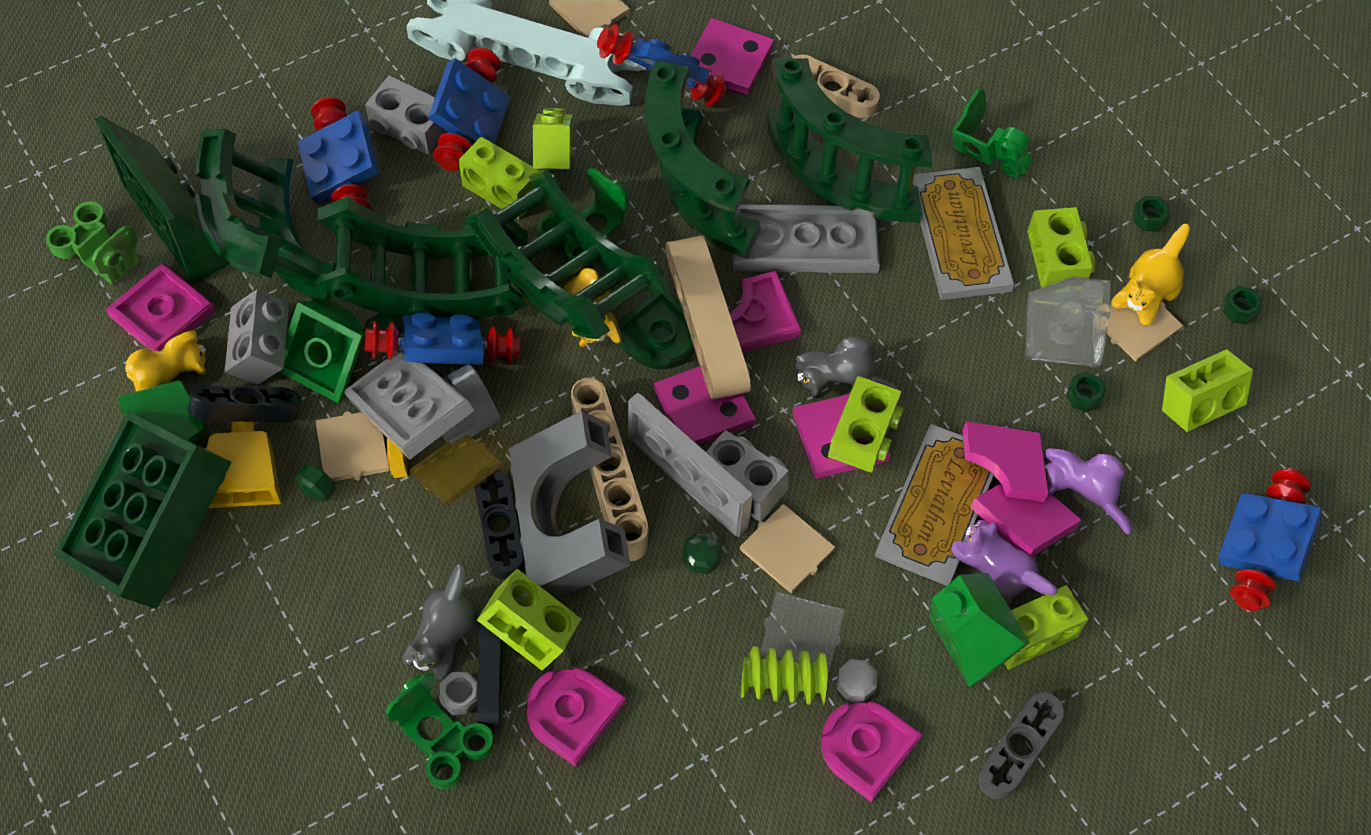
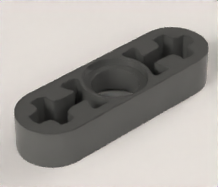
[978,692,1064,799]

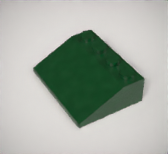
[95,116,230,284]
[54,411,232,609]

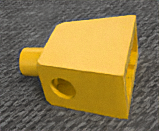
[207,422,281,508]

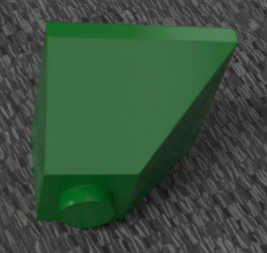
[279,298,365,403]
[929,573,1030,687]

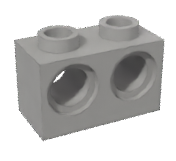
[365,76,447,155]
[224,289,289,385]
[706,430,789,522]

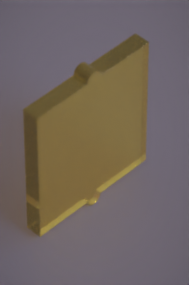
[410,436,501,507]

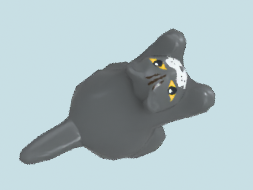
[794,336,902,399]
[402,563,481,681]

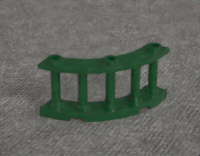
[767,58,932,223]
[645,60,761,258]
[195,128,335,301]
[464,169,669,339]
[315,196,529,318]

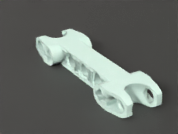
[406,0,646,106]

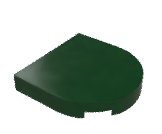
[617,291,695,370]

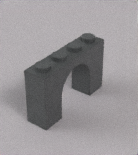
[509,410,631,600]

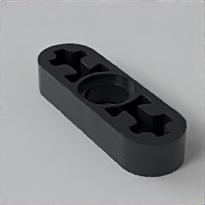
[187,386,302,422]
[474,469,524,580]
[477,612,503,728]

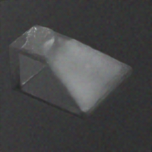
[1026,277,1110,367]

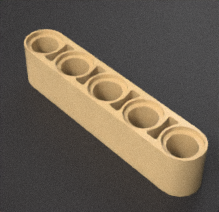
[665,235,751,400]
[571,378,648,561]

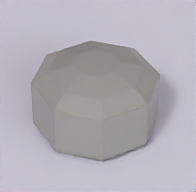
[837,659,877,702]
[440,672,478,715]

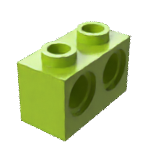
[533,108,573,169]
[459,137,539,220]
[1027,207,1095,291]
[1162,349,1253,432]
[828,376,904,473]
[477,569,581,670]
[1004,585,1088,670]

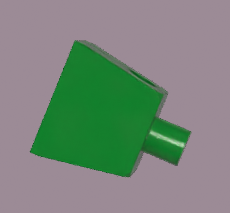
[117,381,206,444]

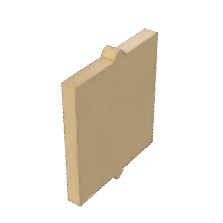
[549,0,629,38]
[1093,302,1183,362]
[316,411,389,481]
[740,504,835,594]

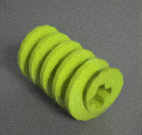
[740,646,828,706]

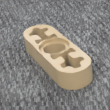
[792,55,880,118]

